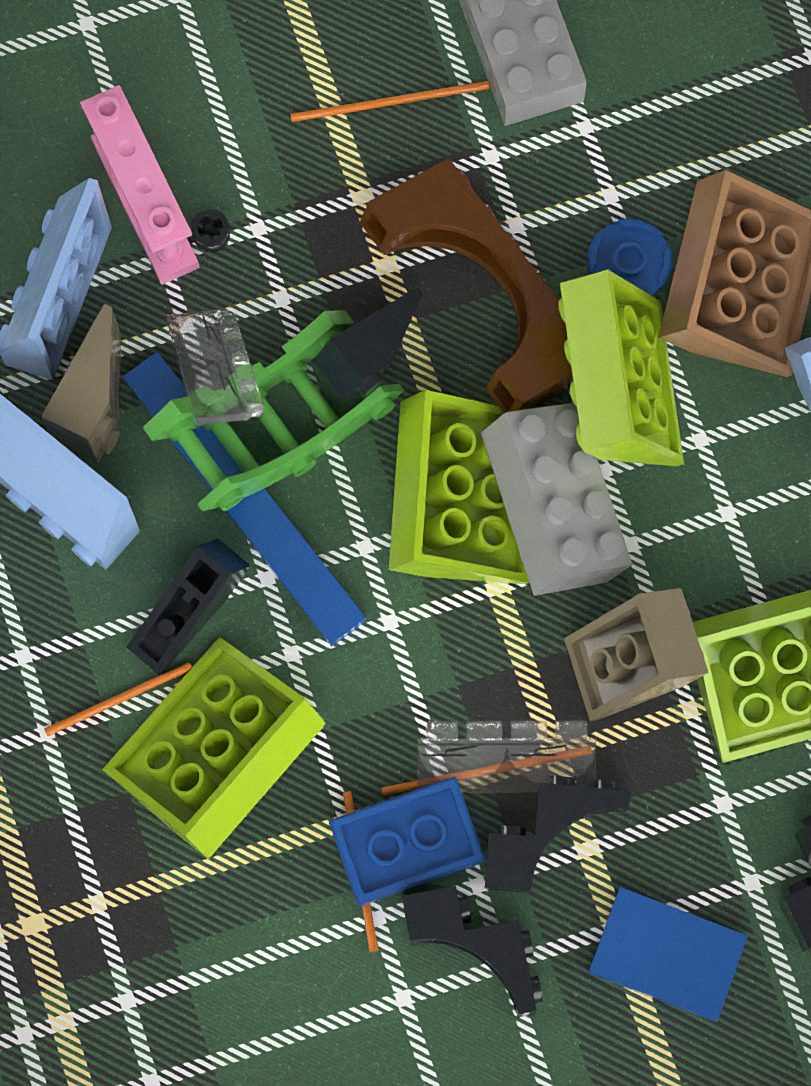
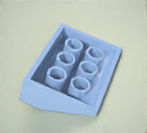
[0,178,112,380]
[0,394,140,570]

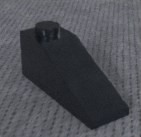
[313,287,423,401]
[126,539,251,675]

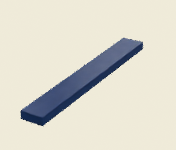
[123,352,366,647]

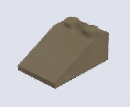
[41,304,121,463]
[564,588,709,721]

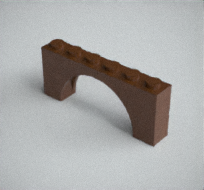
[359,158,573,413]

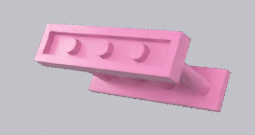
[80,85,200,285]

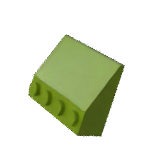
[559,270,684,466]
[389,390,529,584]
[692,590,811,763]
[102,637,326,859]

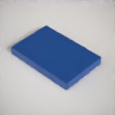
[329,776,486,907]
[588,887,748,1022]

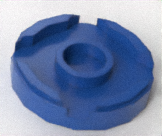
[587,219,672,297]

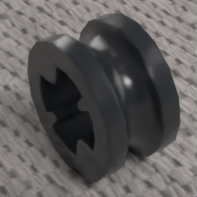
[191,209,230,252]

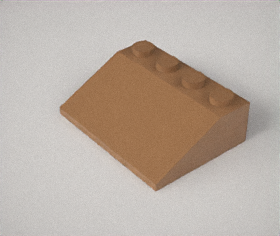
[658,170,811,377]

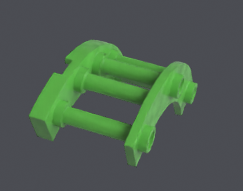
[142,310,404,511]

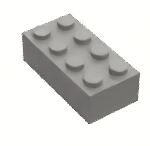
[459,0,587,126]
[481,403,633,596]

